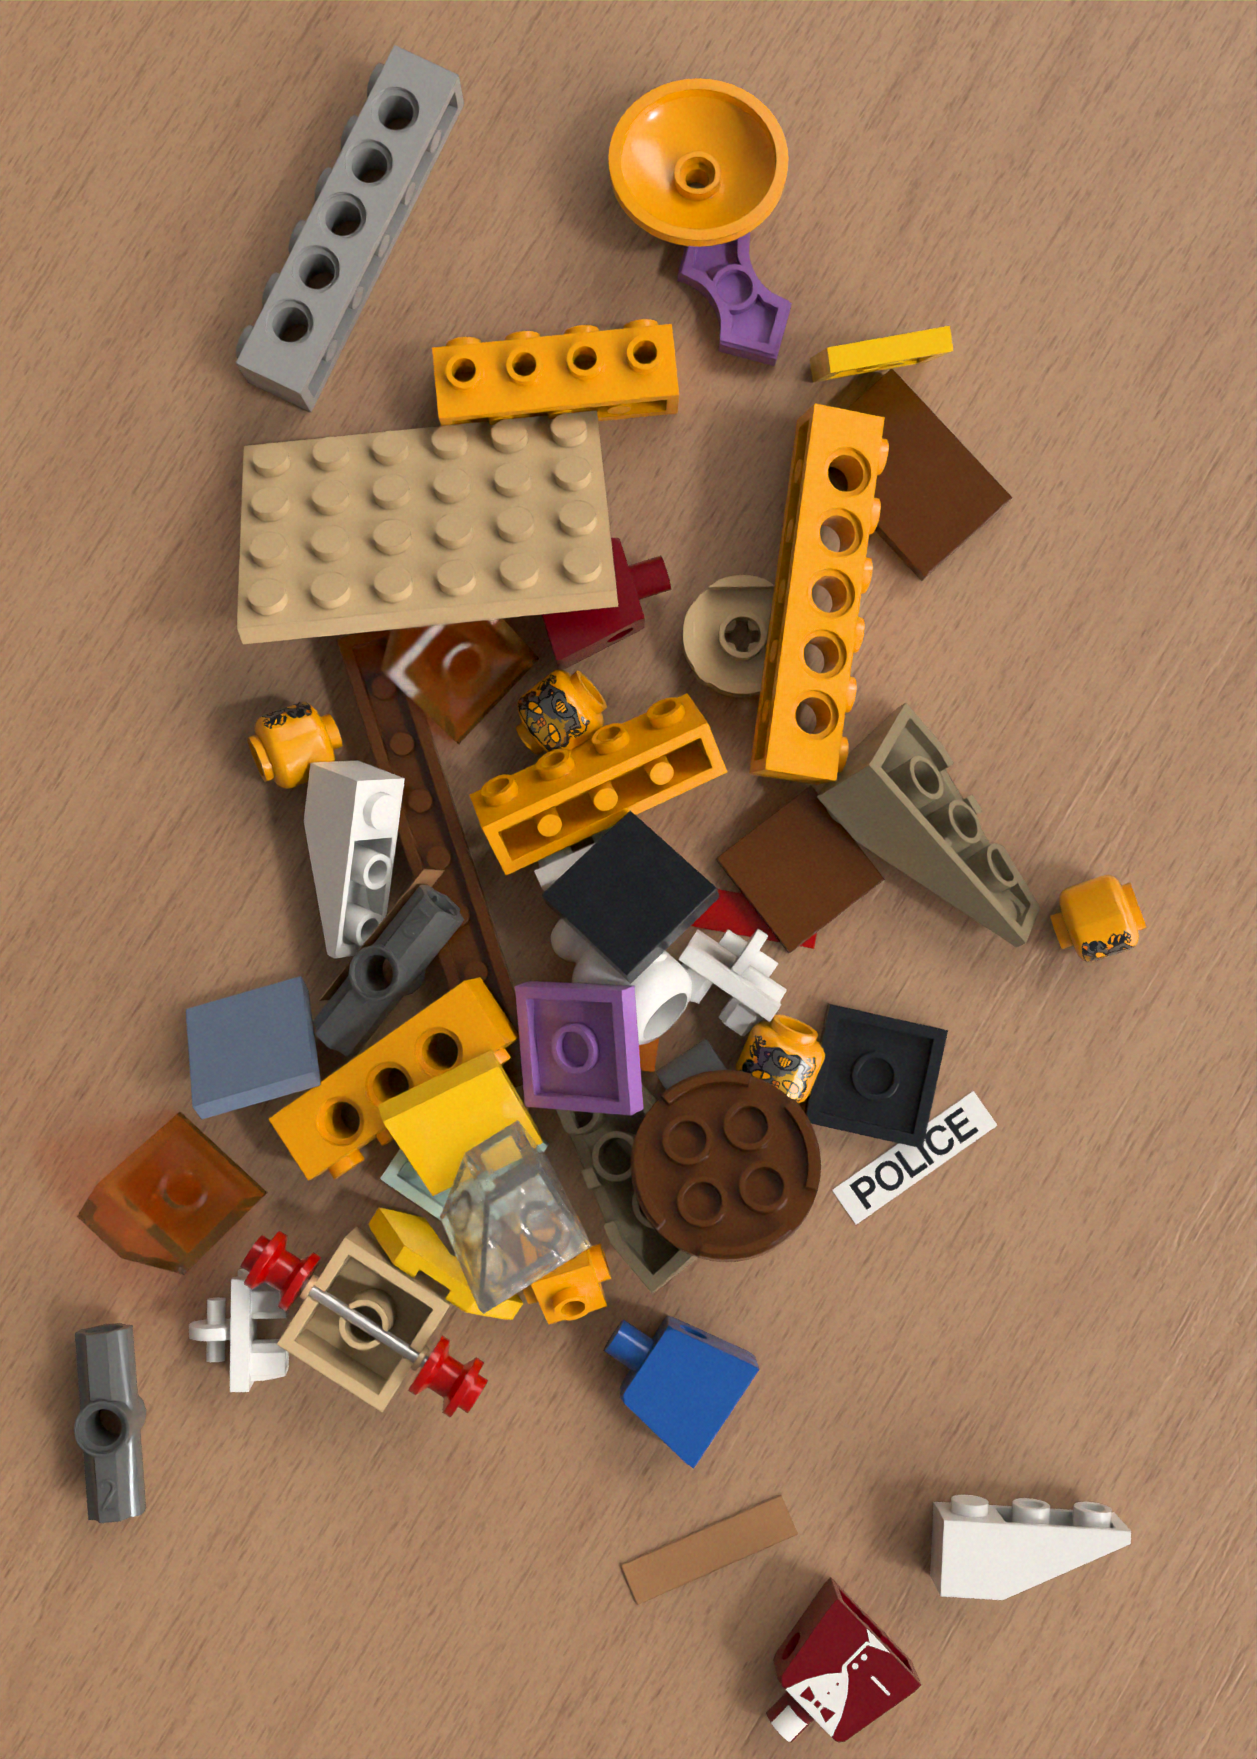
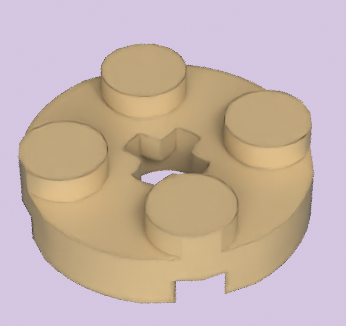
[682,575,775,697]

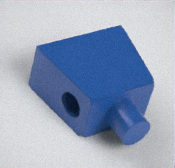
[603,1315,760,1469]

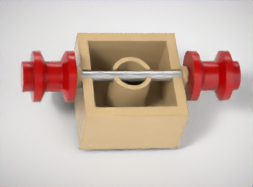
[240,1226,488,1418]

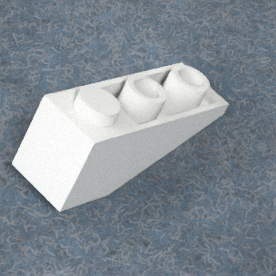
[304,760,405,958]
[930,1495,1131,1600]

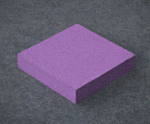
[515,981,643,1115]

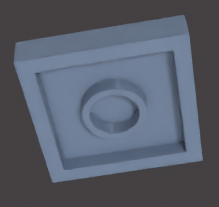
[186,976,321,1120]

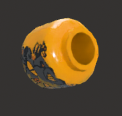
[516,669,607,755]
[247,702,342,789]
[1050,875,1147,962]
[736,1015,825,1103]

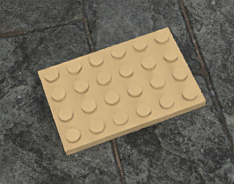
[237,410,618,644]

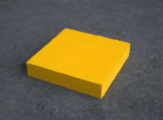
[809,326,953,383]
[378,1050,543,1196]

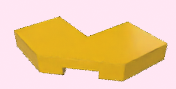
[368,1207,523,1320]

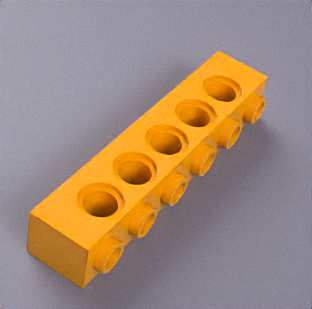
[749,403,889,785]

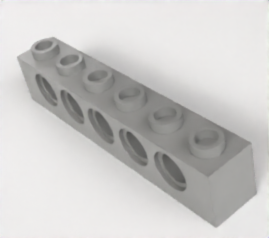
[236,45,464,412]

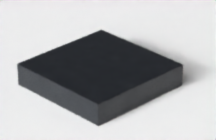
[542,810,720,984]
[804,1004,948,1149]

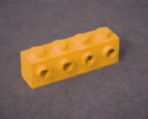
[432,319,679,427]
[469,693,727,875]

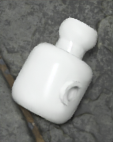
[551,918,692,1045]

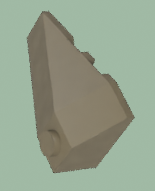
[817,703,1040,948]
[556,1084,698,1293]

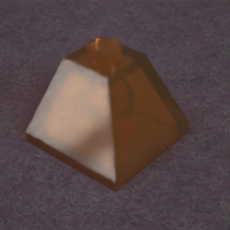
[381,618,539,744]
[77,1112,268,1275]

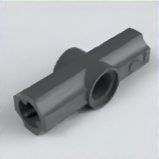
[312,885,465,1057]
[74,1323,146,1523]

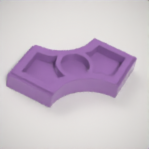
[678,232,792,366]

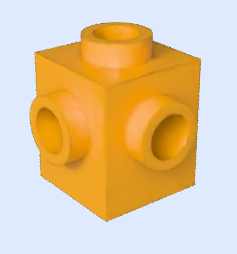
[518,1216,611,1325]

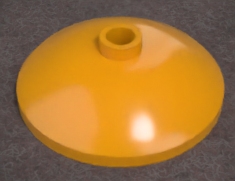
[608,78,789,247]

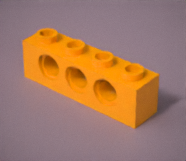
[268,977,519,1181]

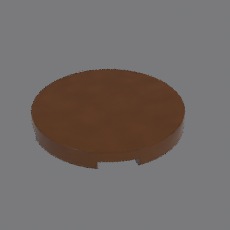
[631,1070,821,1262]

